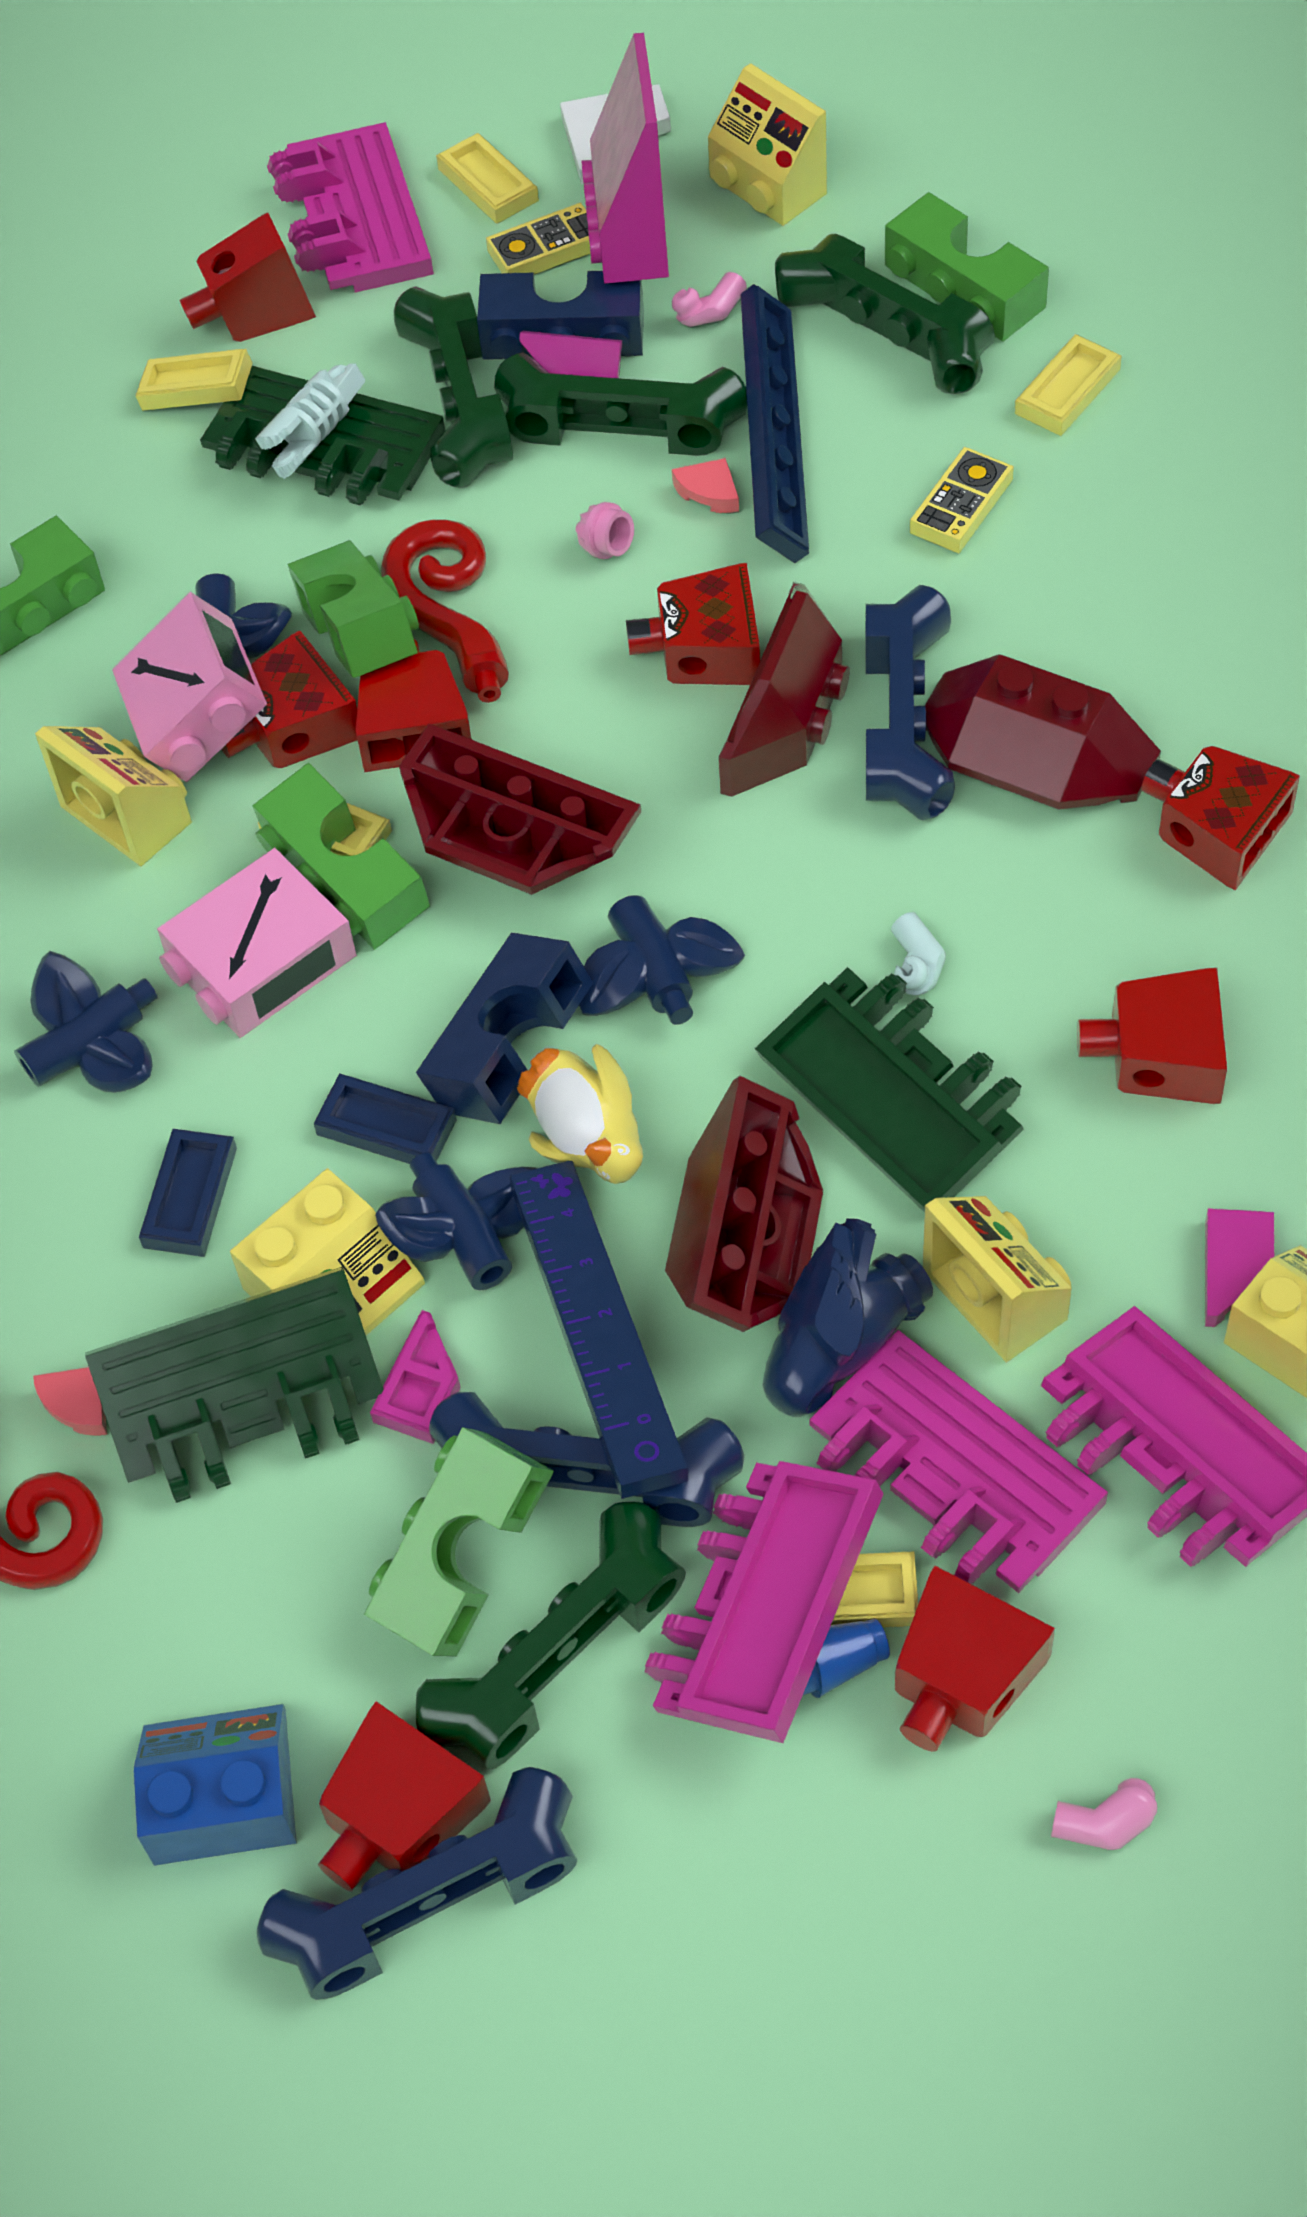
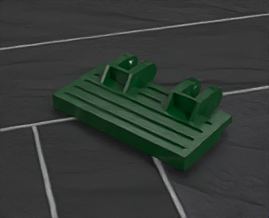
[200,366,445,506]
[755,967,1024,1212]
[85,1267,384,1503]

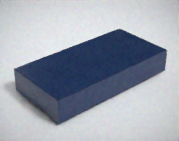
[314,1073,457,1164]
[139,1128,237,1257]

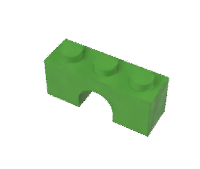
[885,192,1049,342]
[0,515,105,656]
[287,540,419,678]
[252,762,430,950]
[364,1427,554,1657]

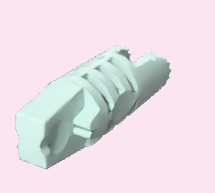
[255,364,365,479]

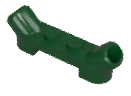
[775,234,995,394]
[393,286,513,487]
[494,352,747,456]
[416,1501,686,1769]

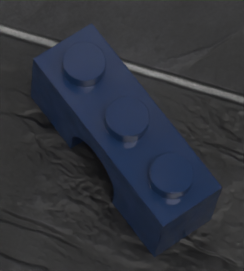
[477,271,644,360]
[416,932,594,1124]

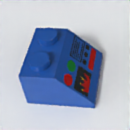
[134,1704,297,1866]

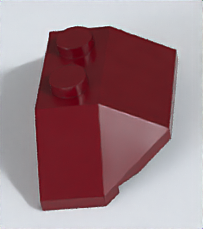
[718,582,850,797]
[924,654,1161,810]
[399,723,641,895]
[665,1076,823,1332]

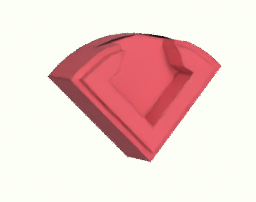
[672,458,739,513]
[33,1367,107,1436]

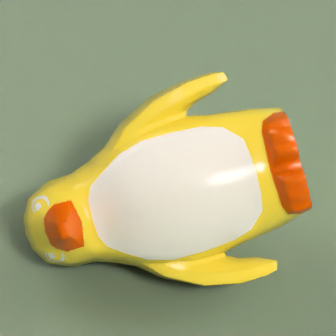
[517,1044,643,1184]

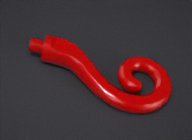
[381,519,509,703]
[0,1472,103,1590]

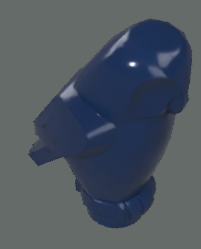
[762,1218,933,1417]

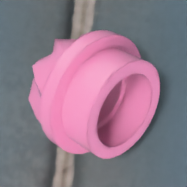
[575,502,634,559]

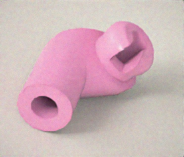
[672,272,747,327]
[1051,1778,1157,1850]

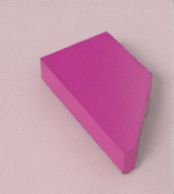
[520,331,622,378]
[1205,1208,1274,1327]
[370,1310,461,1444]

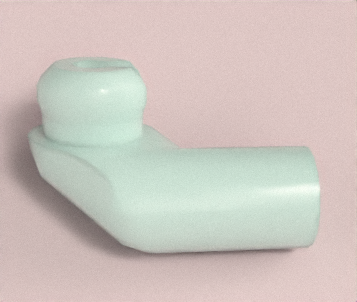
[891,912,946,995]

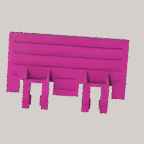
[267,122,434,293]
[1041,1306,1307,1567]
[809,1330,1108,1593]
[644,1461,883,1743]

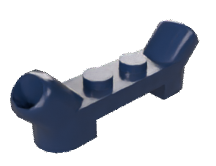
[865,585,955,820]
[429,1392,745,1527]
[257,1767,577,2000]

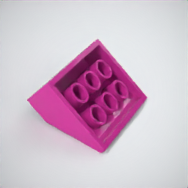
[581,32,669,284]

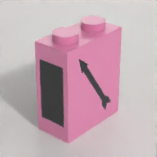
[112,592,267,782]
[157,848,357,1038]

